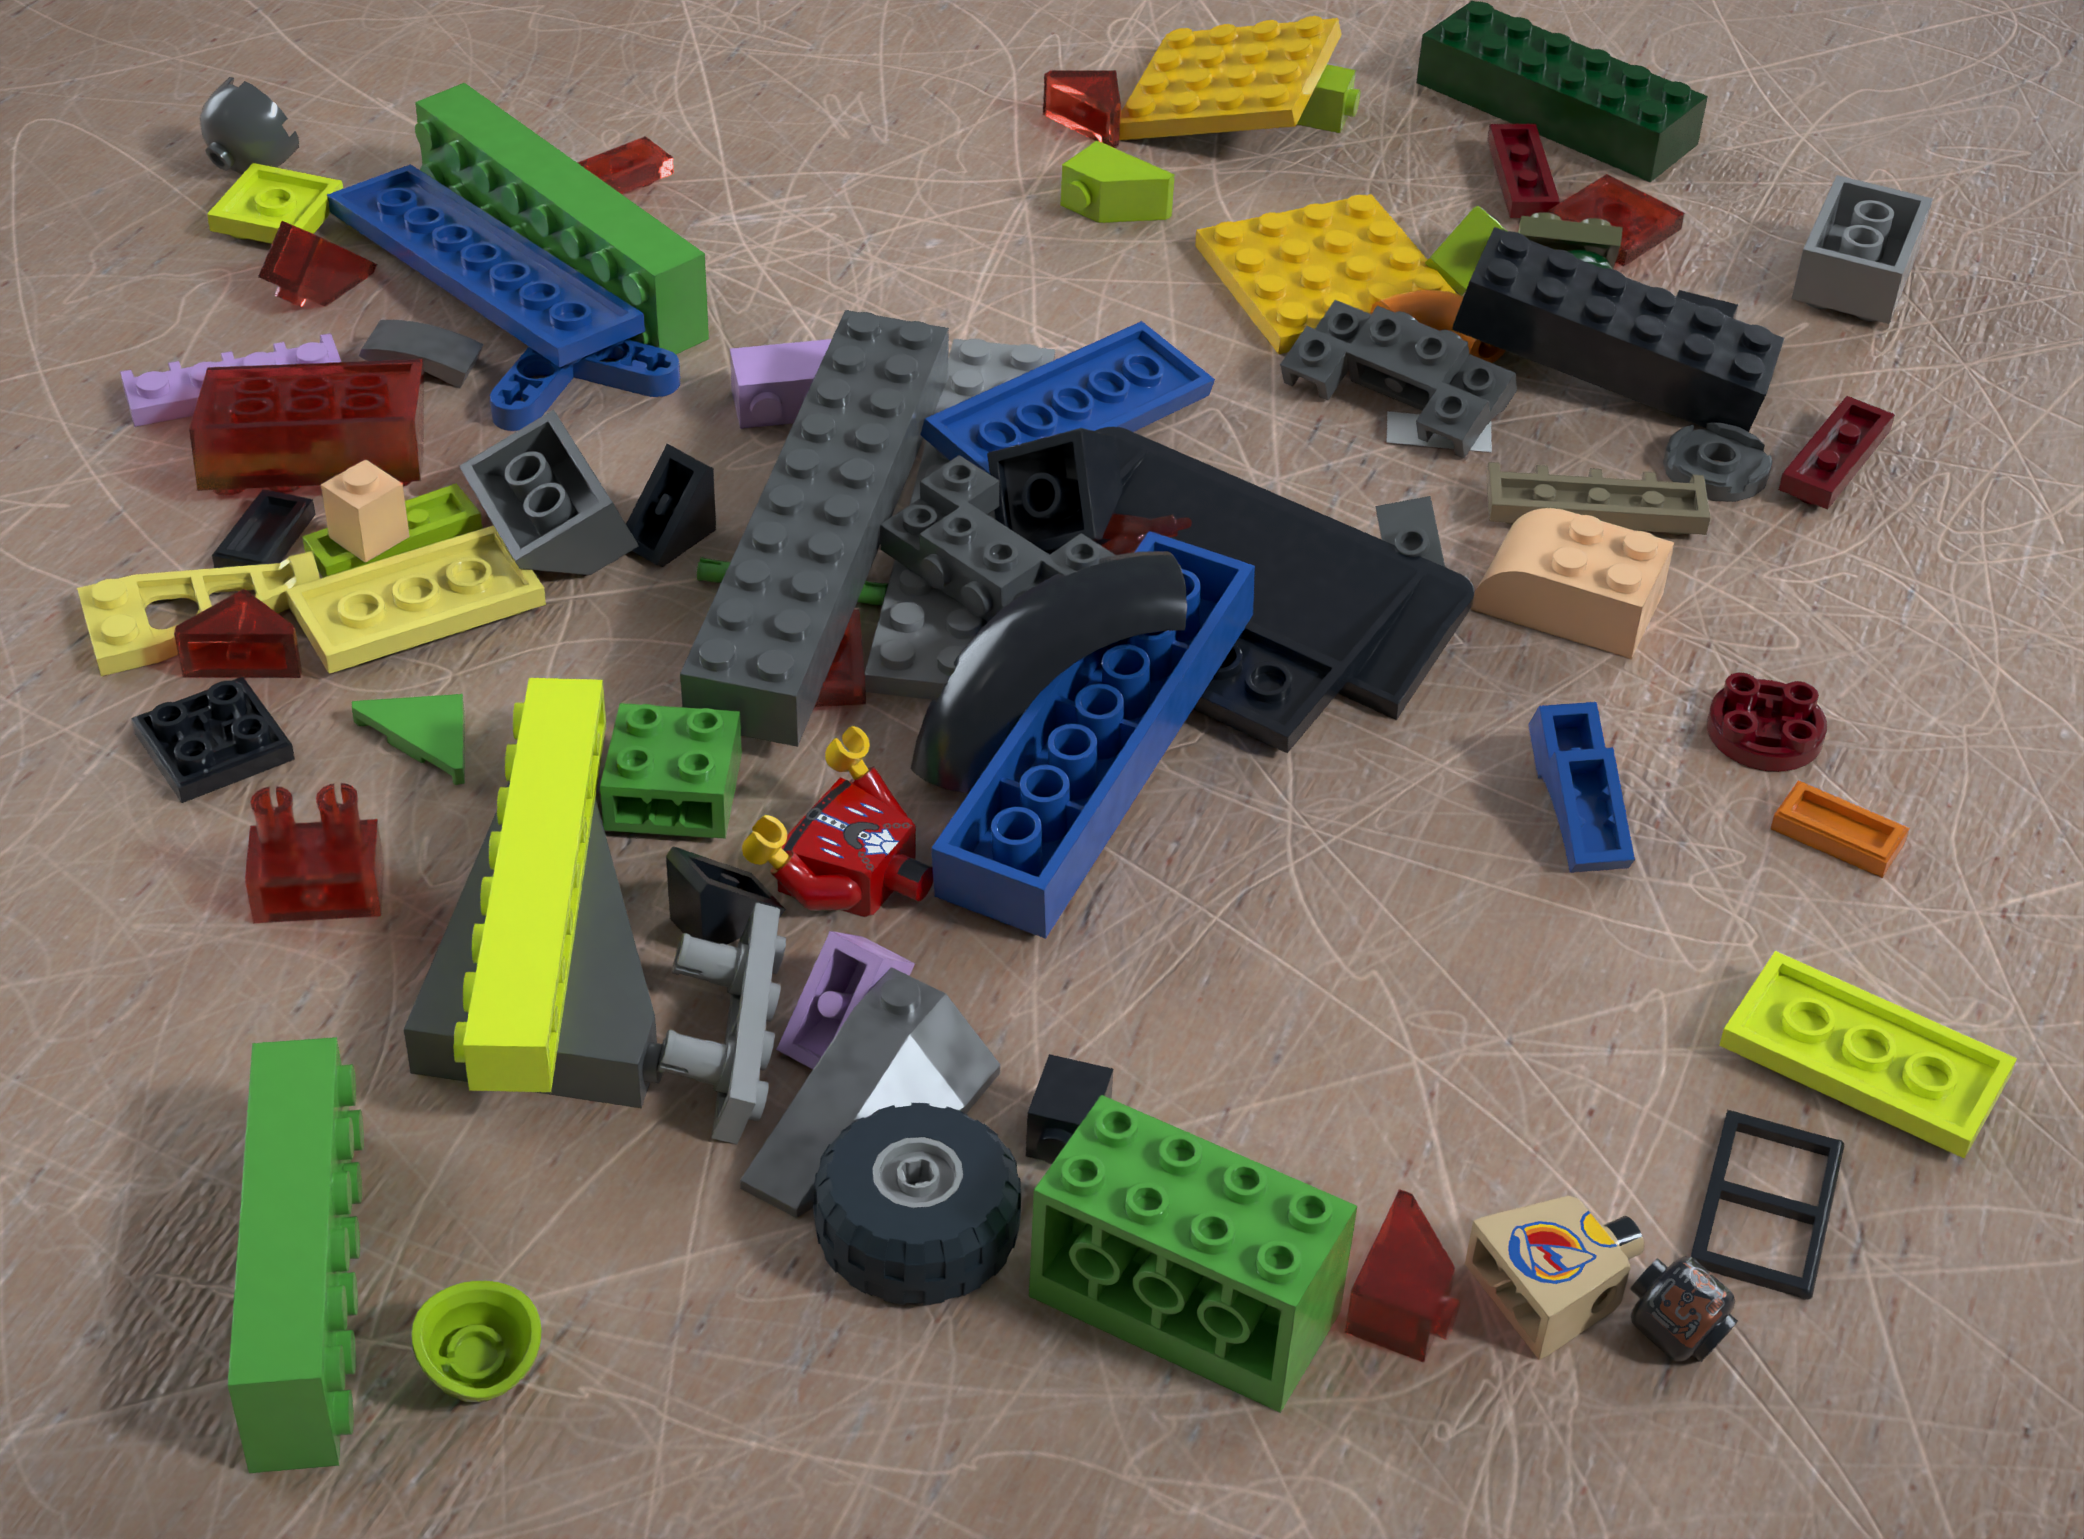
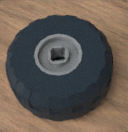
[813,1103,1021,1306]

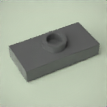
[1375,496,1445,567]

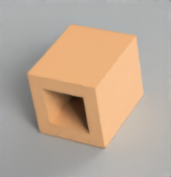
[321,459,410,563]

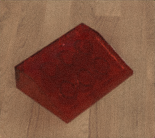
[189,359,424,495]

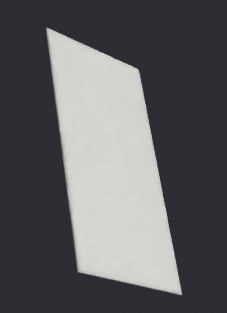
[1386,411,1492,452]

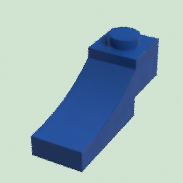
[1528,702,1635,873]

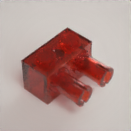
[245,783,384,924]

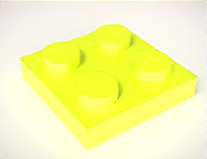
[207,163,343,249]

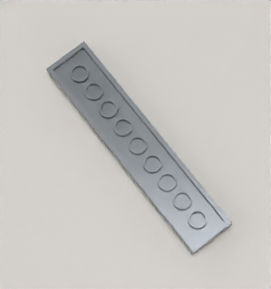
[864,339,1055,700]

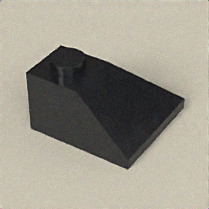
[987,428,1123,553]

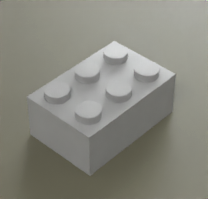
[1792,175,1933,324]

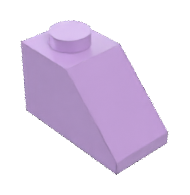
[776,931,915,1069]

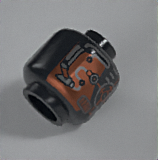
[1630,1256,1738,1362]

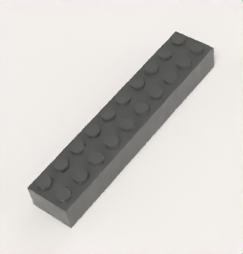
[680,310,949,747]

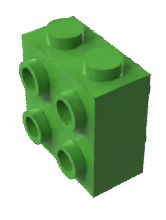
[600,703,742,839]

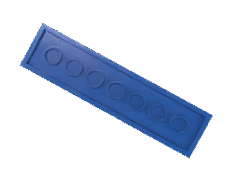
[327,164,645,367]

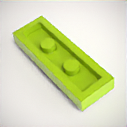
[302,483,483,578]

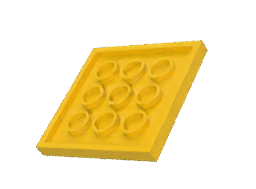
[1114,16,1342,140]
[1195,194,1457,354]

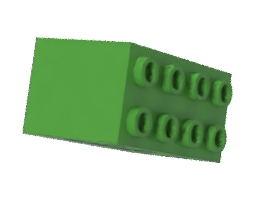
[1029,1095,1358,1413]

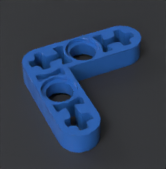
[490,339,681,431]

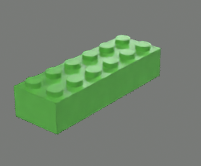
[228,1037,364,1473]

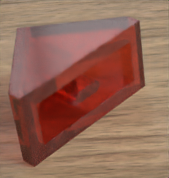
[1043,70,1121,148]
[174,589,302,678]

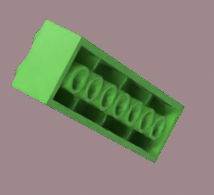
[415,83,709,354]

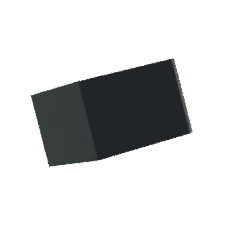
[626,444,716,567]
[666,846,786,945]

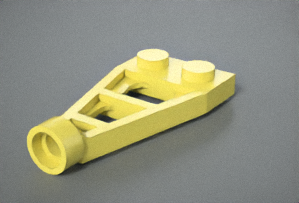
[77,551,320,676]

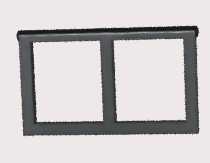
[1690,1109,1845,1300]

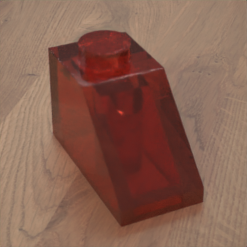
[258,221,378,307]
[1344,1189,1461,1362]

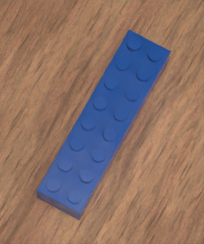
[931,531,1255,939]

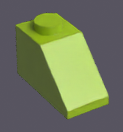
[1060,141,1175,223]

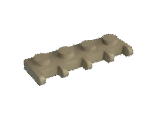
[1486,462,1710,535]

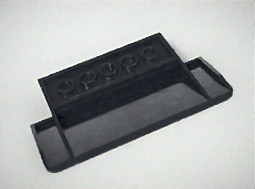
[1048,427,1475,753]

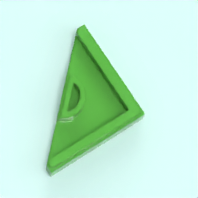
[352,694,465,785]

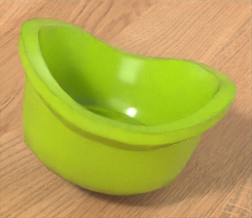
[411,1281,542,1402]

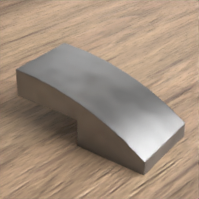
[359,320,484,388]

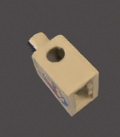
[1465,1196,1644,1360]

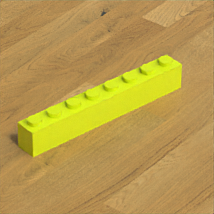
[453,678,606,1092]

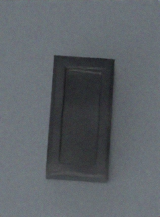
[212,489,316,568]

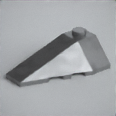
[740,967,1000,1218]

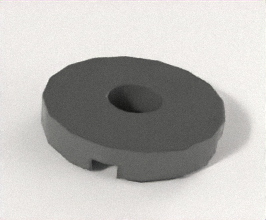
[1663,423,1773,502]

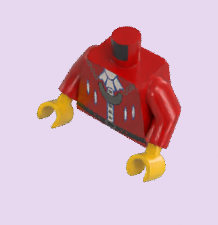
[742,726,933,917]

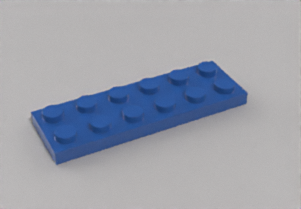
[920,321,1215,474]

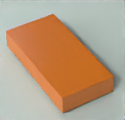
[1770,780,1910,878]

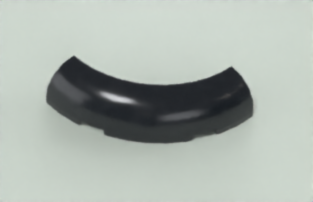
[910,551,1187,794]

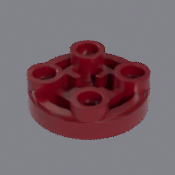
[1707,672,1827,772]

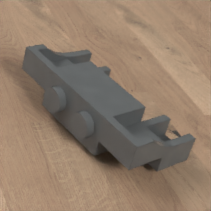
[1280,300,1517,459]
[880,455,1115,622]

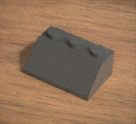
[459,410,639,575]

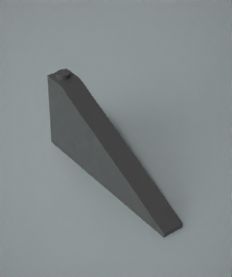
[404,781,663,1109]

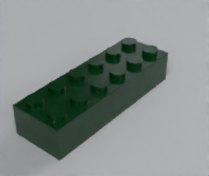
[1416,0,1708,183]

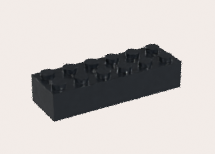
[1451,227,1784,432]

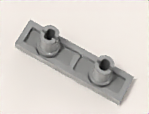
[657,902,786,1144]

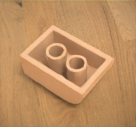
[1471,508,1674,659]

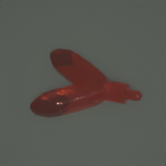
[1101,514,1192,555]

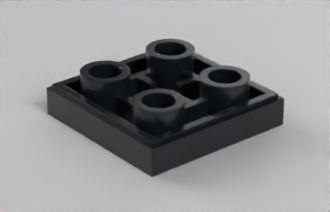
[131,677,295,803]

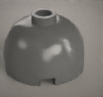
[200,77,299,174]

